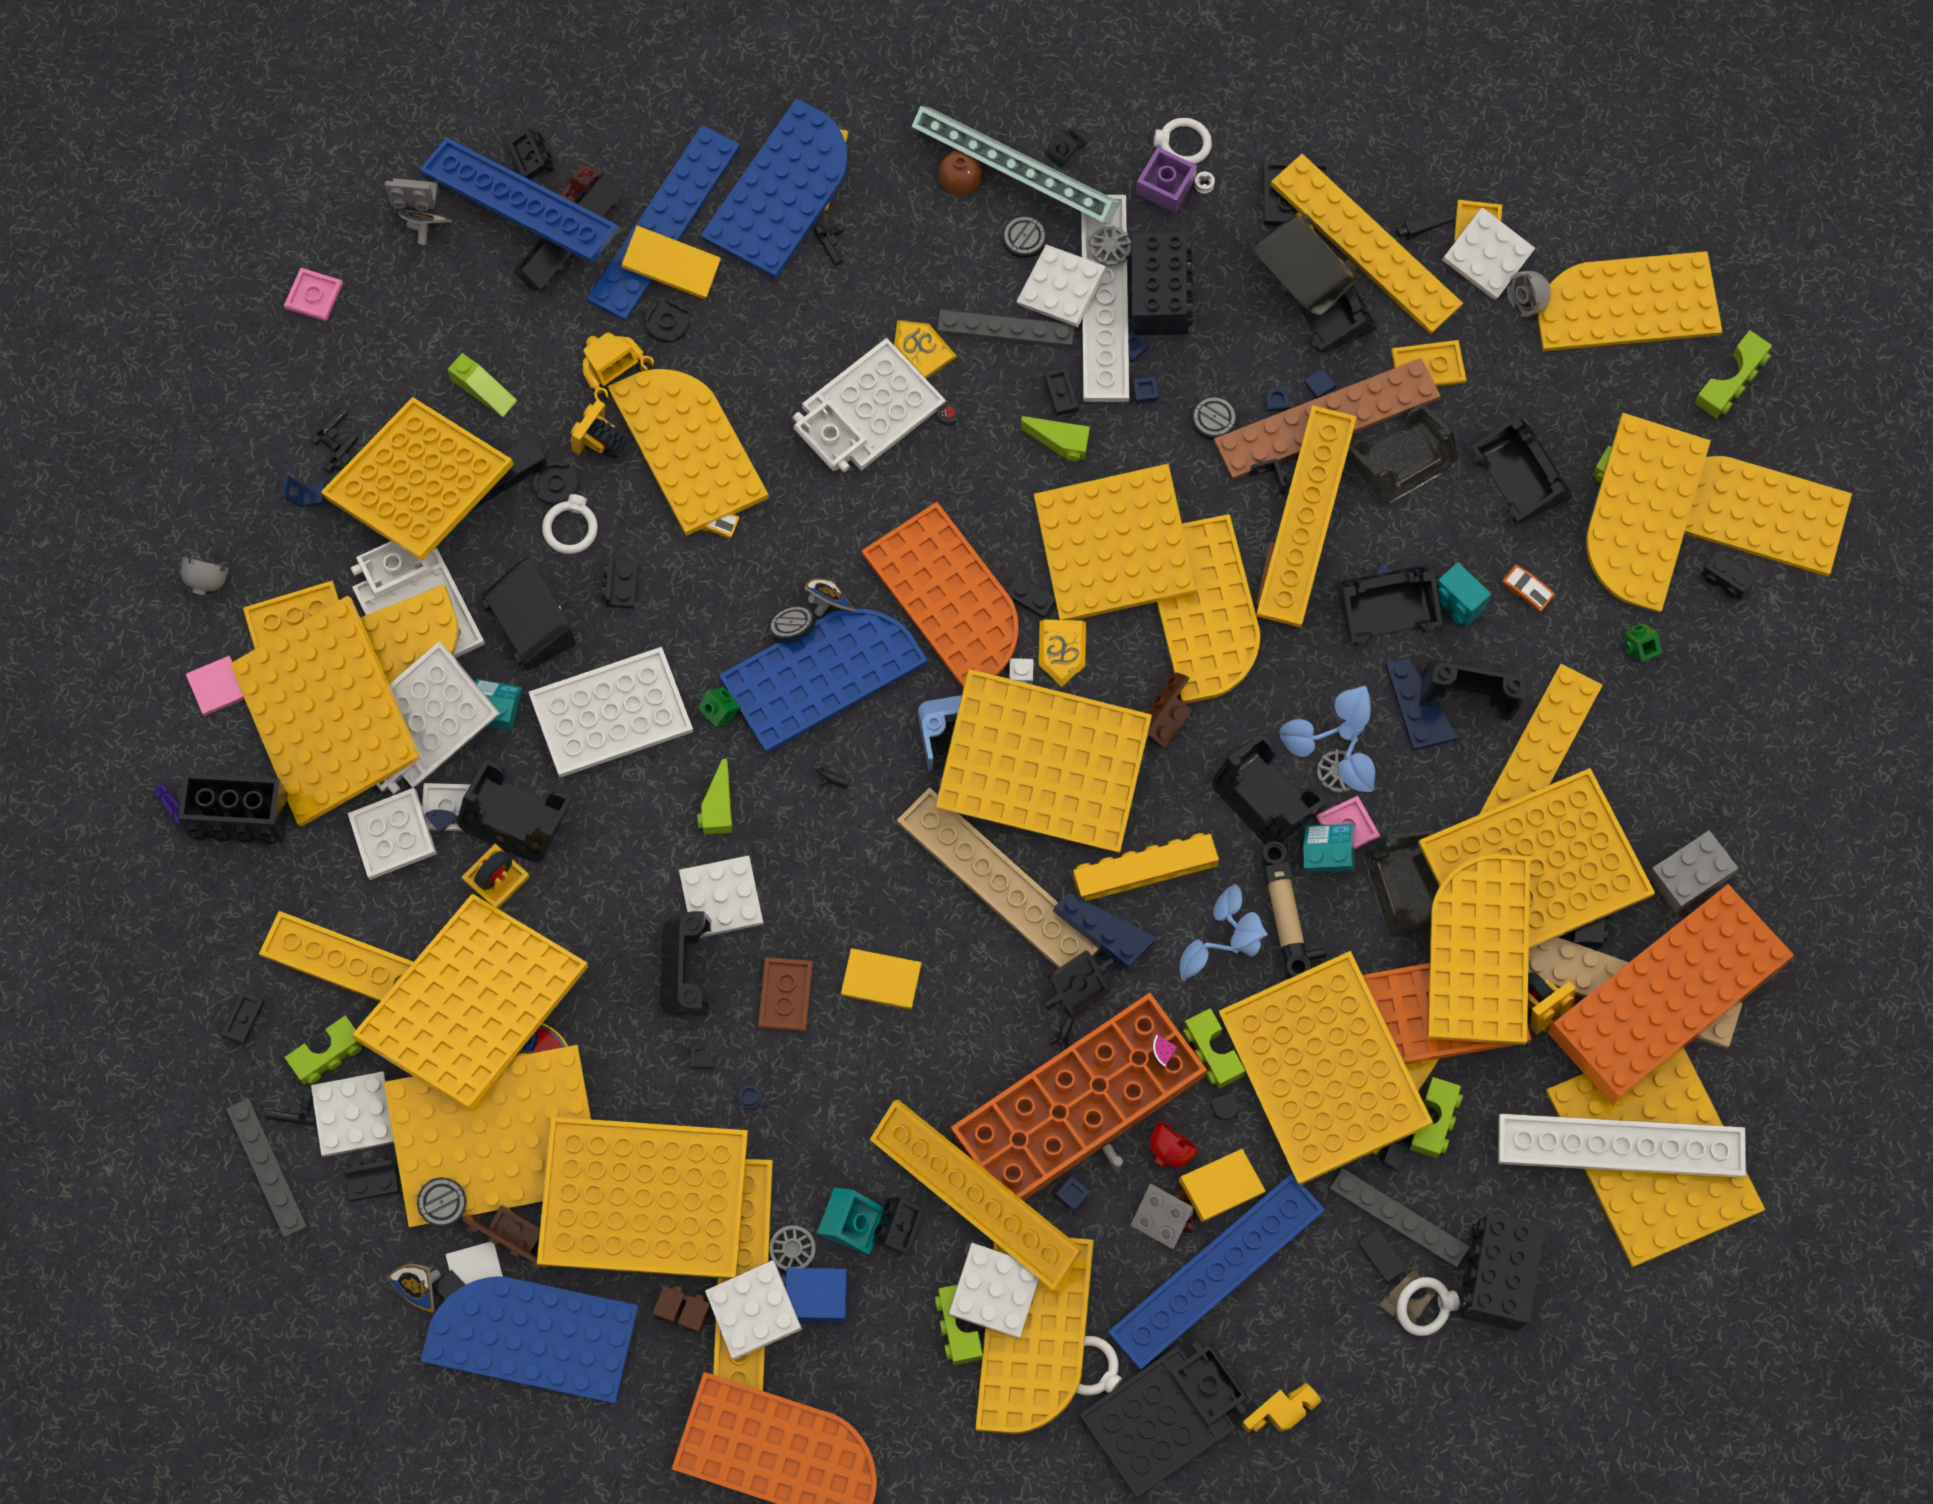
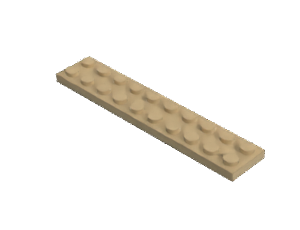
[897,787,1100,968]
[1528,937,1742,1049]

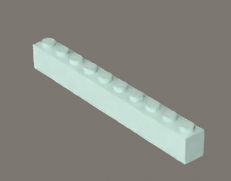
[912,106,1120,223]

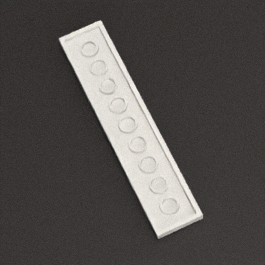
[1081,195,1129,402]
[1498,1114,1746,1178]

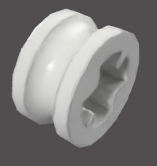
[1194,171,1215,194]

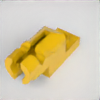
[1241,1383,1321,1433]

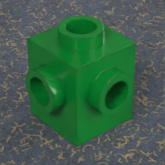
[1624,624,1662,662]
[698,687,741,727]

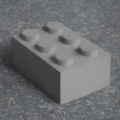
[1648,830,1738,914]

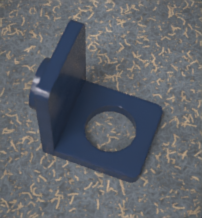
[282,476,326,507]

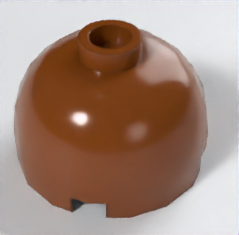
[938,150,983,196]

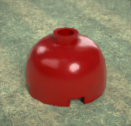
[1149,1121,1199,1168]

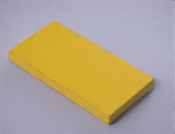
[621,225,721,300]
[243,581,339,649]

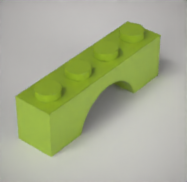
[1694,330,1772,419]

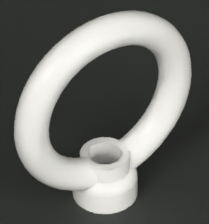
[1154,118,1212,164]
[542,494,598,554]
[1397,1277,1460,1336]
[1076,1336,1122,1395]

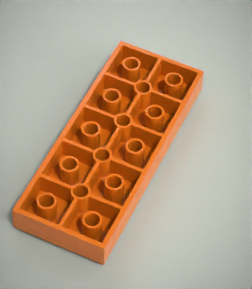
[1547,884,1794,1105]
[951,993,1207,1201]

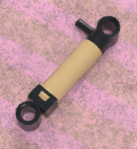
[1261,842,1327,979]

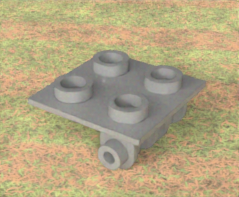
[1131,1184,1194,1249]

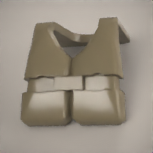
[1380,1270,1437,1324]

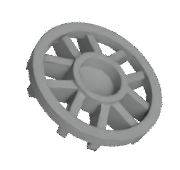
[1089,225,1131,266]
[1317,749,1352,793]
[769,1225,816,1271]

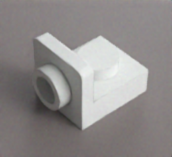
[1009,658,1033,685]

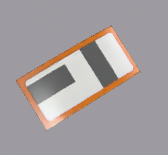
[1501,565,1555,612]

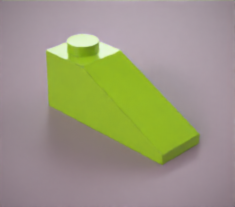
[448,353,518,417]
[1021,416,1090,462]
[697,759,733,835]

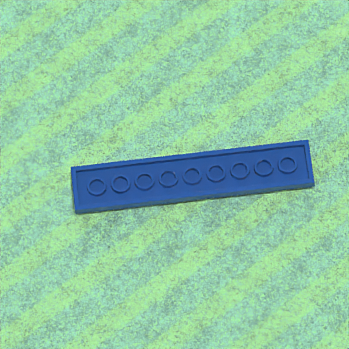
[587,125,740,321]
[419,137,619,263]
[1108,1174,1325,1371]

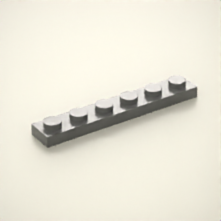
[937,310,1074,348]
[226,1098,308,1239]
[1329,1168,1469,1268]

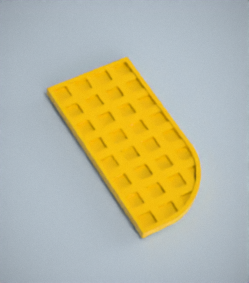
[1538,252,1722,351]
[608,369,769,536]
[1586,413,1711,613]
[1684,456,1852,577]
[1156,514,1260,704]
[360,584,459,684]
[1428,854,1530,1045]
[976,1238,1094,1434]

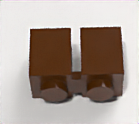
[652,1285,711,1335]

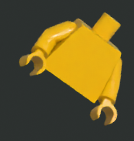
[583,333,654,401]

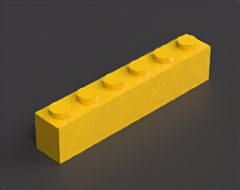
[1073,833,1219,901]

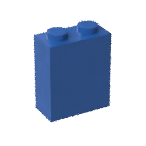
[782,1268,847,1322]

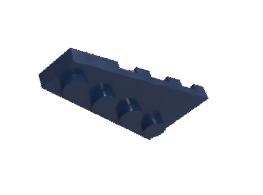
[1386,658,1459,751]
[1053,892,1157,971]

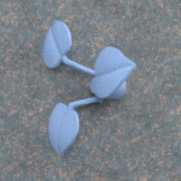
[1279,686,1375,792]
[1180,884,1267,982]

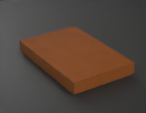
[758,957,813,1032]

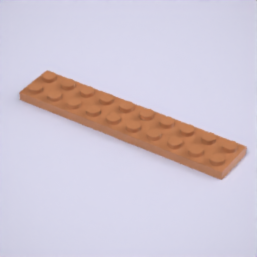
[1214,358,1441,480]

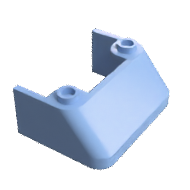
[918,695,962,771]

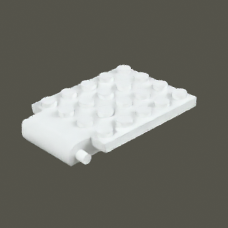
[793,338,946,472]
[350,541,485,658]
[376,642,500,795]

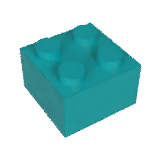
[1437,562,1491,628]

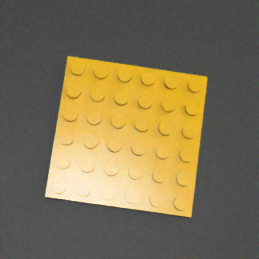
[321,397,514,561]
[1034,464,1197,620]

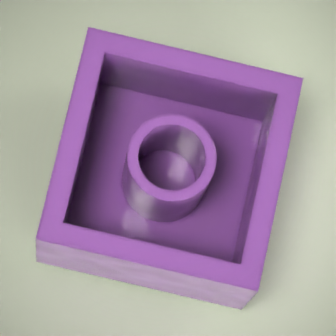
[1136,147,1197,213]

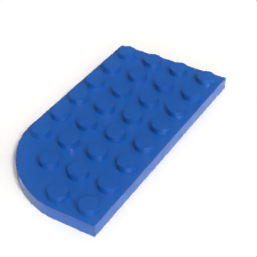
[700,98,848,279]
[719,608,928,754]
[420,1276,639,1404]

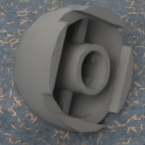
[1507,271,1551,317]
[180,557,229,596]

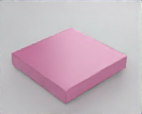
[284,268,343,322]
[186,656,244,716]
[1316,796,1380,850]

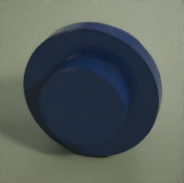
[737,1085,762,1109]

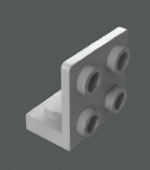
[385,178,438,211]

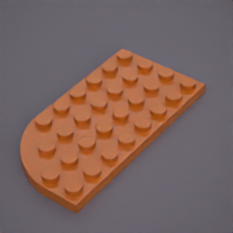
[861,502,1018,688]
[1362,963,1531,1065]
[672,1372,877,1504]

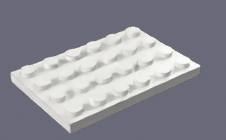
[529,647,693,778]

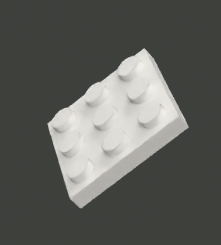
[1442,207,1535,300]
[1017,245,1107,327]
[348,788,437,880]
[679,856,763,938]
[311,1072,394,1157]
[948,1243,1039,1339]
[705,1260,802,1360]

